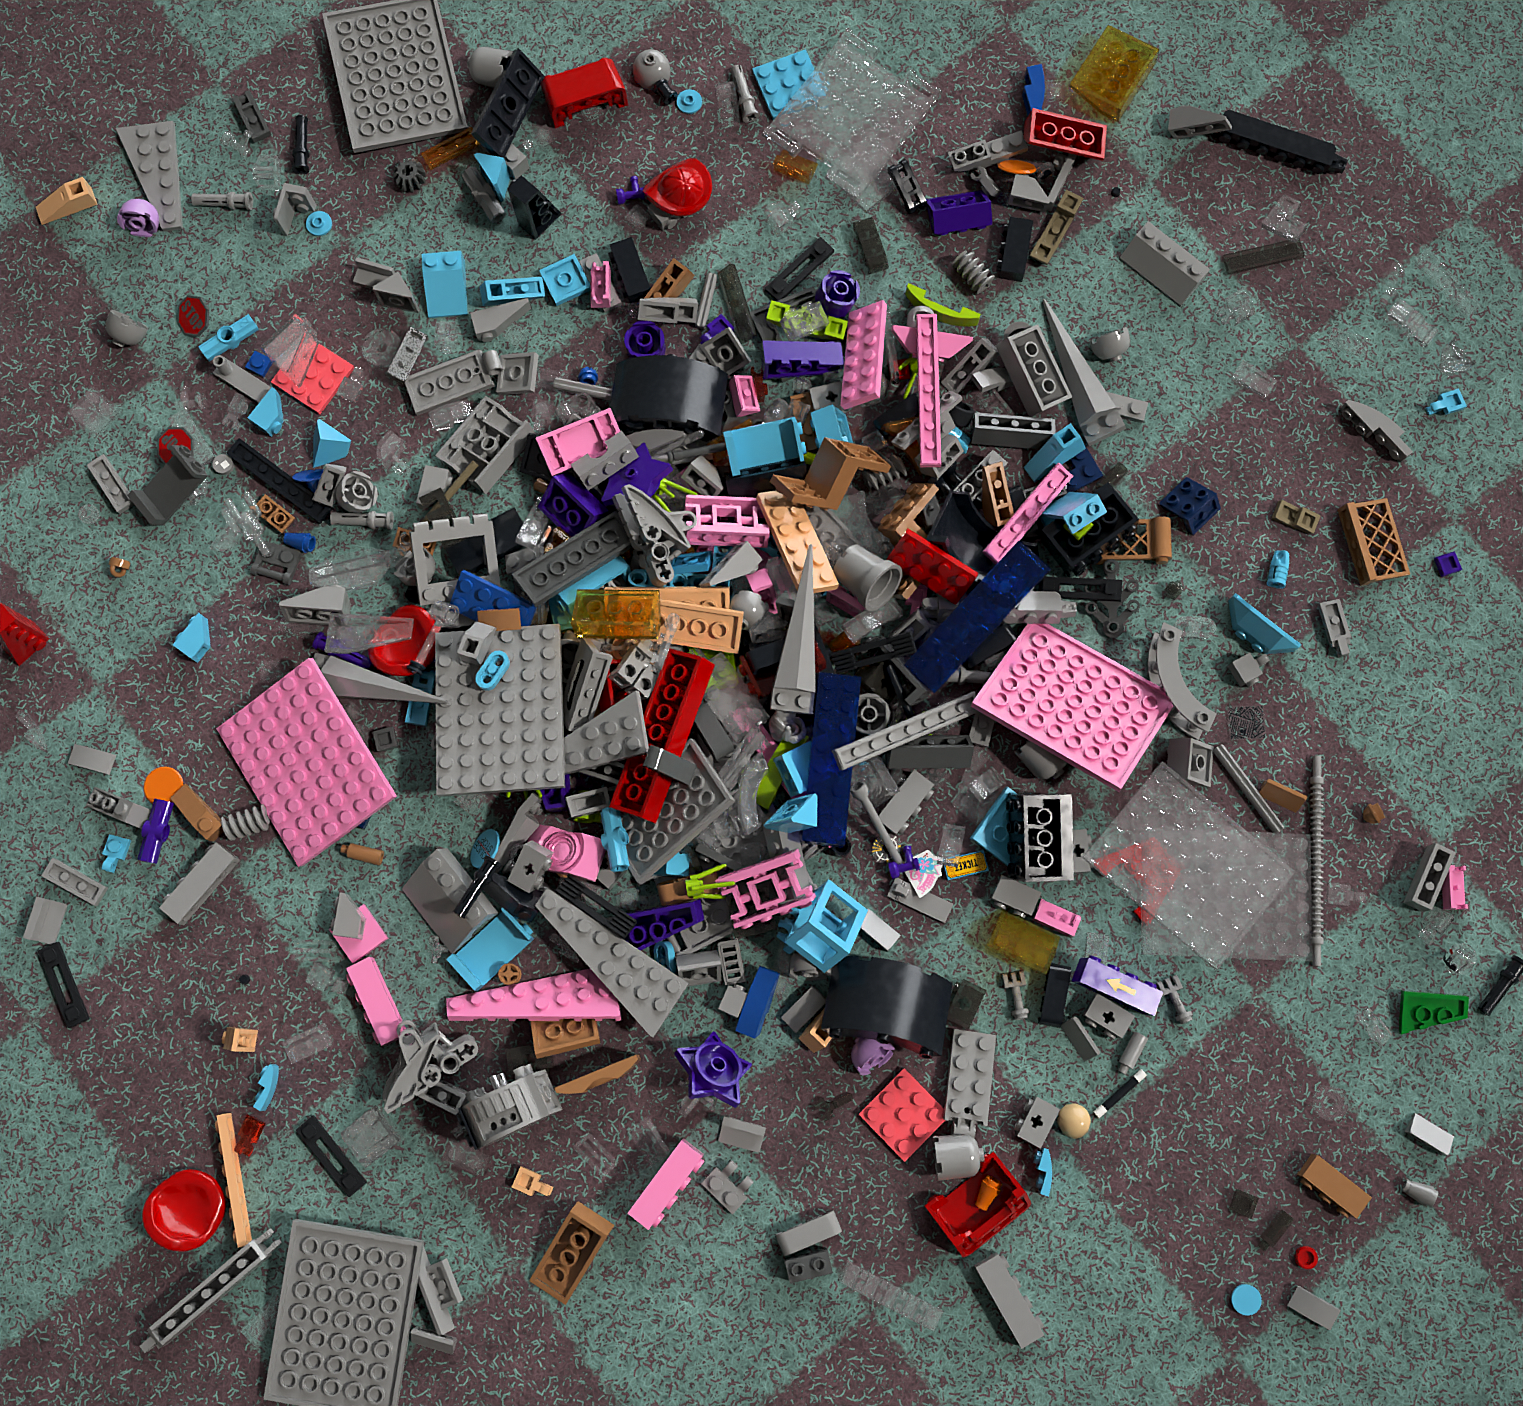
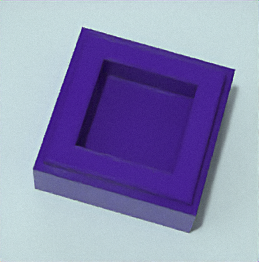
[1434,551,1462,577]

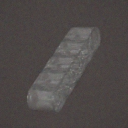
[837,1260,944,1332]

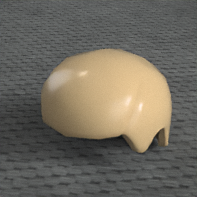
[1057,1103,1091,1139]

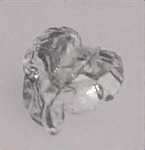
[1436,339,1476,376]

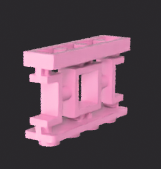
[684,495,770,548]
[715,848,816,929]

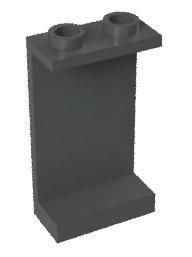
[127,445,208,525]
[862,636,933,706]

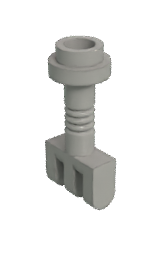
[1002,971,1029,1020]
[1156,975,1193,1025]

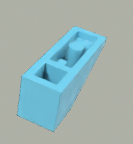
[480,277,545,306]

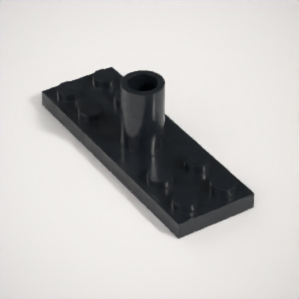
[471,48,545,158]

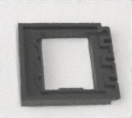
[749,286,847,383]

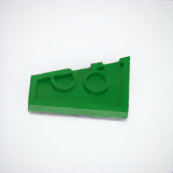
[1399,990,1469,1034]

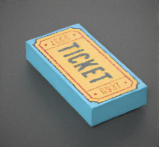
[942,850,989,881]

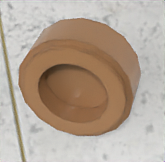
[108,557,131,578]

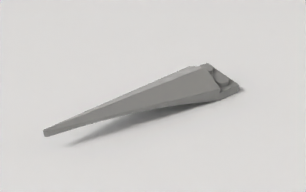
[1043,299,1126,446]
[770,543,816,715]
[313,653,449,704]
[494,793,545,874]

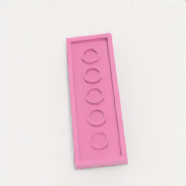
[841,300,887,410]

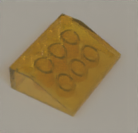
[1069,25,1159,122]

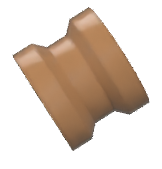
[498,963,522,985]

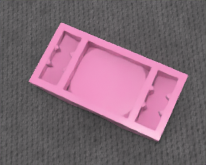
[535,408,620,476]
[527,825,606,882]

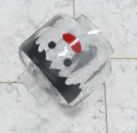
[1443,943,1477,975]

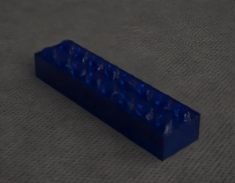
[904,541,1052,693]
[800,672,861,848]

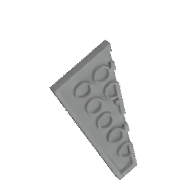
[116,121,183,232]
[564,690,649,775]

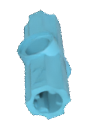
[198,314,259,362]
[601,807,629,872]

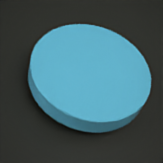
[677,89,702,114]
[306,211,332,236]
[1231,1284,1262,1315]

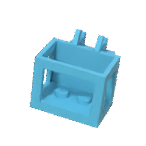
[777,879,868,973]

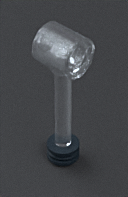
[407,600,459,675]

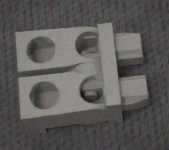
[608,637,666,701]

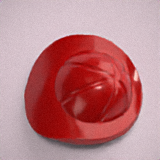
[643,158,712,217]
[368,605,439,676]
[142,1169,226,1252]

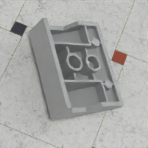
[435,396,536,494]
[402,848,498,954]

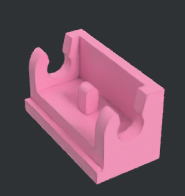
[591,261,611,308]
[1442,865,1468,910]
[1032,899,1081,938]

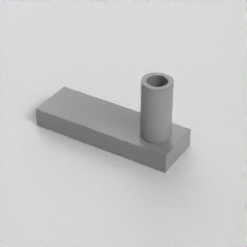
[213,355,271,403]

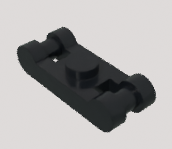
[887,159,927,214]

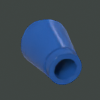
[283,532,316,553]

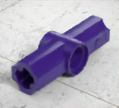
[138,798,174,864]

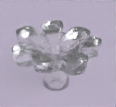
[427,935,448,964]

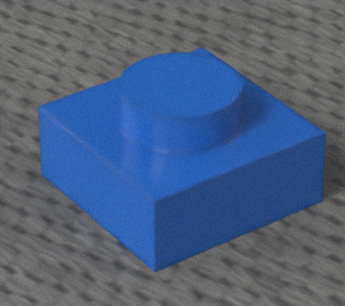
[245,351,274,378]

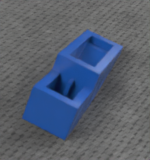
[1022,64,1045,115]
[735,966,780,1039]

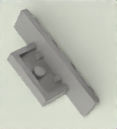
[891,391,963,450]
[418,1246,463,1336]

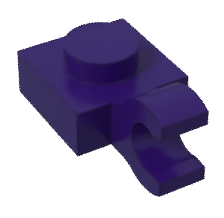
[700,314,734,344]

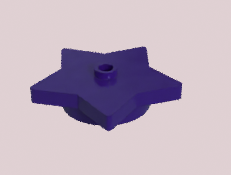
[601,443,673,506]
[674,1031,752,1108]

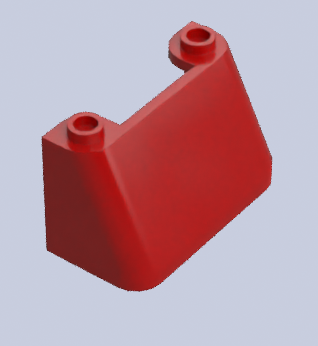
[541,58,628,129]
[925,1151,1031,1257]

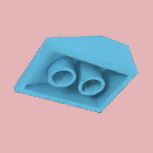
[422,251,468,318]

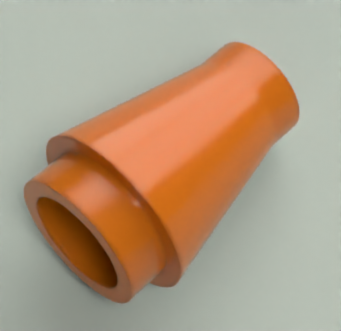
[975,1175,1002,1211]

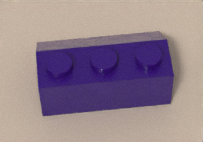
[926,190,992,236]
[538,472,609,538]

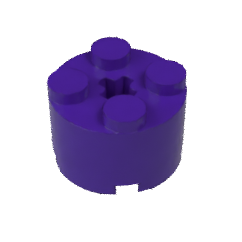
[815,270,860,318]
[624,320,666,358]

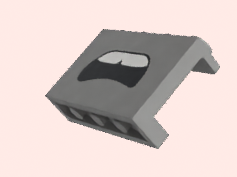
[563,636,613,731]

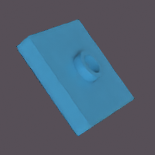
[670,551,713,574]

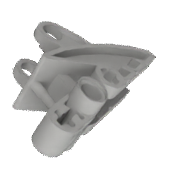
[612,484,697,587]
[382,1020,478,1114]

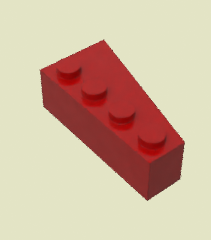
[0,602,50,666]

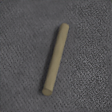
[421,460,479,524]

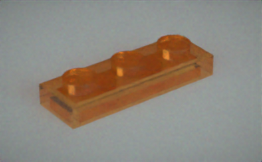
[421,127,480,170]

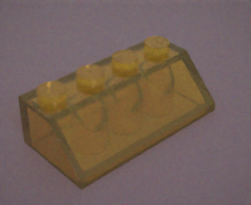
[571,589,661,639]

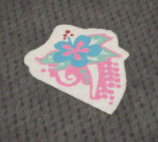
[904,850,943,898]

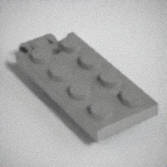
[403,349,503,416]
[943,1029,996,1138]

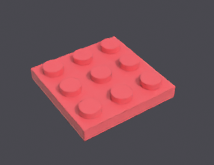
[271,335,355,415]
[859,1068,945,1162]

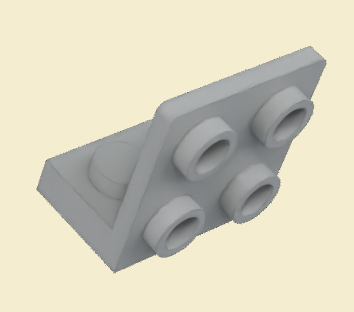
[273,183,316,236]

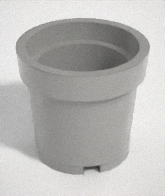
[833,544,902,612]

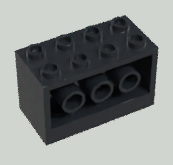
[1040,481,1139,578]
[1006,793,1074,882]

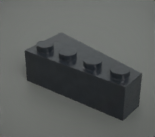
[507,175,562,240]

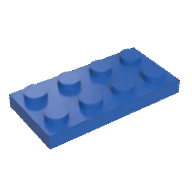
[448,570,537,626]

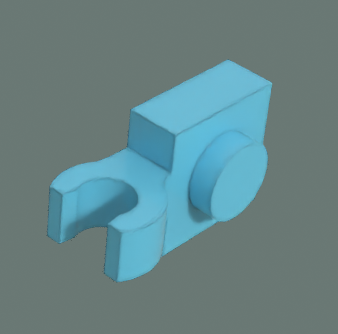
[1425,389,1467,415]
[102,834,131,873]

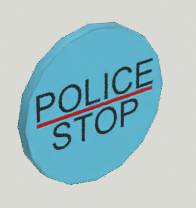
[470,829,500,869]

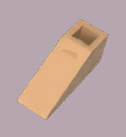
[36,177,98,225]

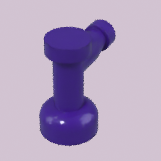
[616,176,645,205]
[888,845,921,879]

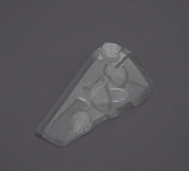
[325,613,414,654]

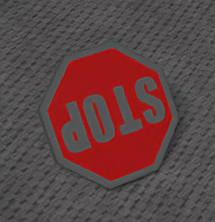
[177,295,209,337]
[157,427,194,465]

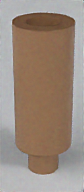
[340,843,384,866]

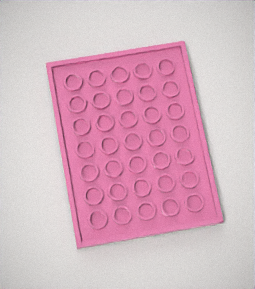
[971,623,1174,792]
[216,658,397,867]

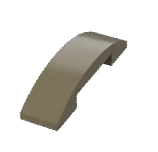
[1030,190,1084,265]

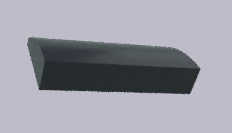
[443,507,533,576]

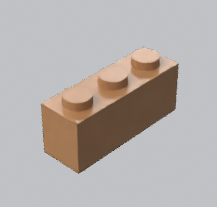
[1297,1154,1372,1219]

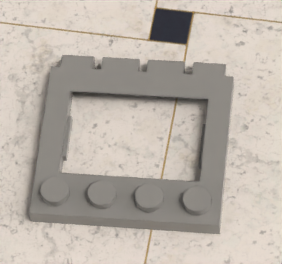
[409,513,500,606]

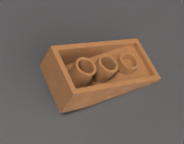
[529,1201,614,1305]

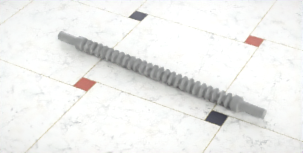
[1310,756,1324,966]

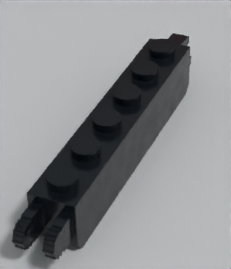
[1213,110,1348,175]

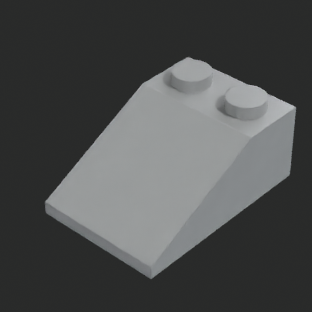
[279,585,351,627]

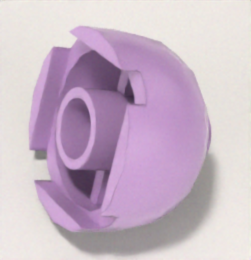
[117,199,159,237]
[851,1037,895,1076]

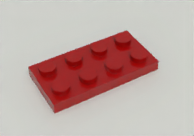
[886,528,978,605]

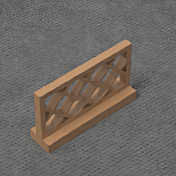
[1338,498,1410,586]

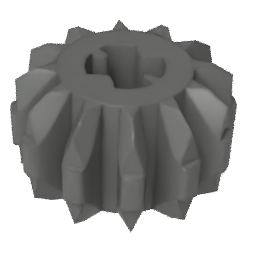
[392,157,426,192]

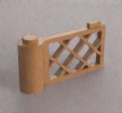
[1095,517,1172,565]

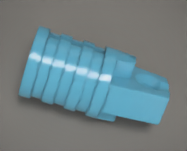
[1267,550,1289,589]

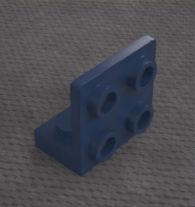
[1160,477,1221,535]

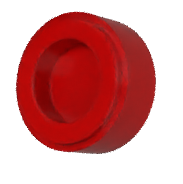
[1294,1246,1318,1269]

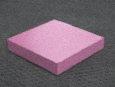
[329,904,389,964]

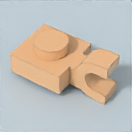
[512,1166,554,1196]

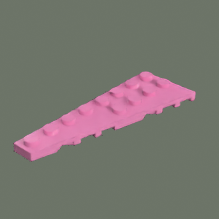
[446,969,621,1021]

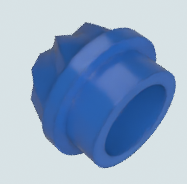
[578,367,598,385]

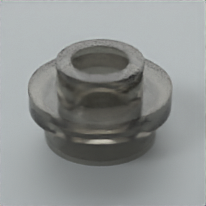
[1165,580,1184,600]

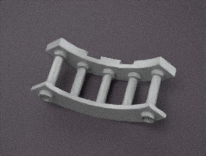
[1147,622,1217,740]

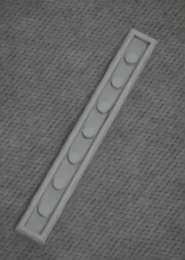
[832,691,979,771]

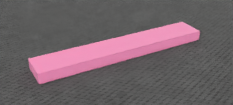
[982,462,1073,566]

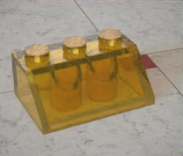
[985,909,1060,975]

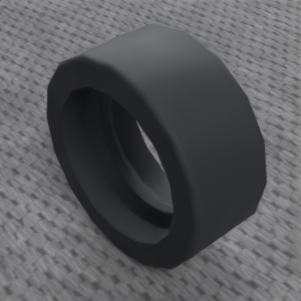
[940,395,975,427]

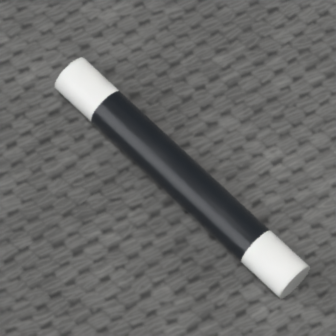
[1093,1069,1147,1118]

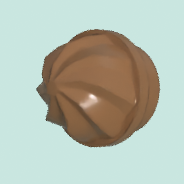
[1363,803,1385,824]

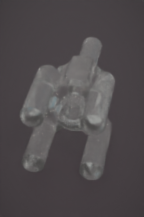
[220,491,271,557]

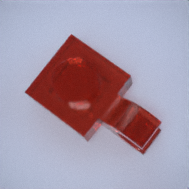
[750,365,768,403]
[234,1114,266,1157]

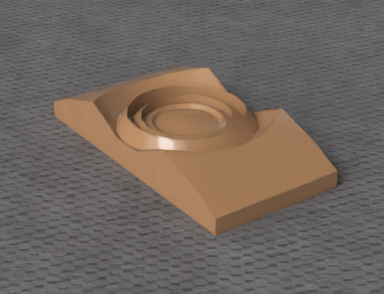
[554,1055,641,1094]

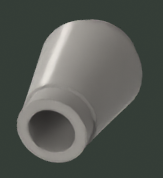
[1402,1179,1438,1207]

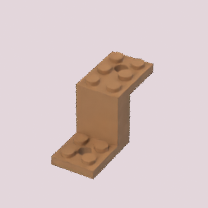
[770,437,891,510]
[877,483,939,600]

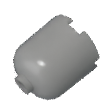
[467,47,513,88]
[1014,740,1067,780]
[933,1135,984,1181]

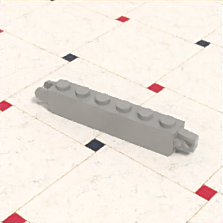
[921,591,1077,624]
[140,1228,282,1353]

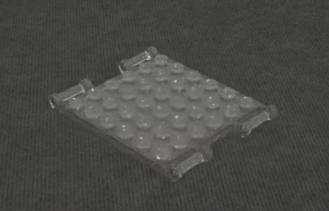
[762,28,942,200]

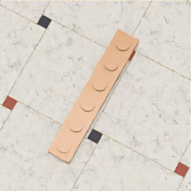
[215,1113,252,1248]

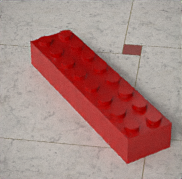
[609,648,715,824]

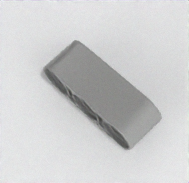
[775,1210,842,1256]

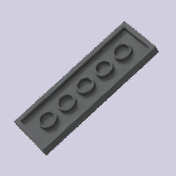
[512,510,639,608]

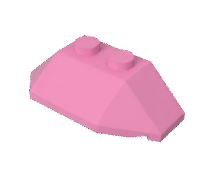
[891,325,973,362]

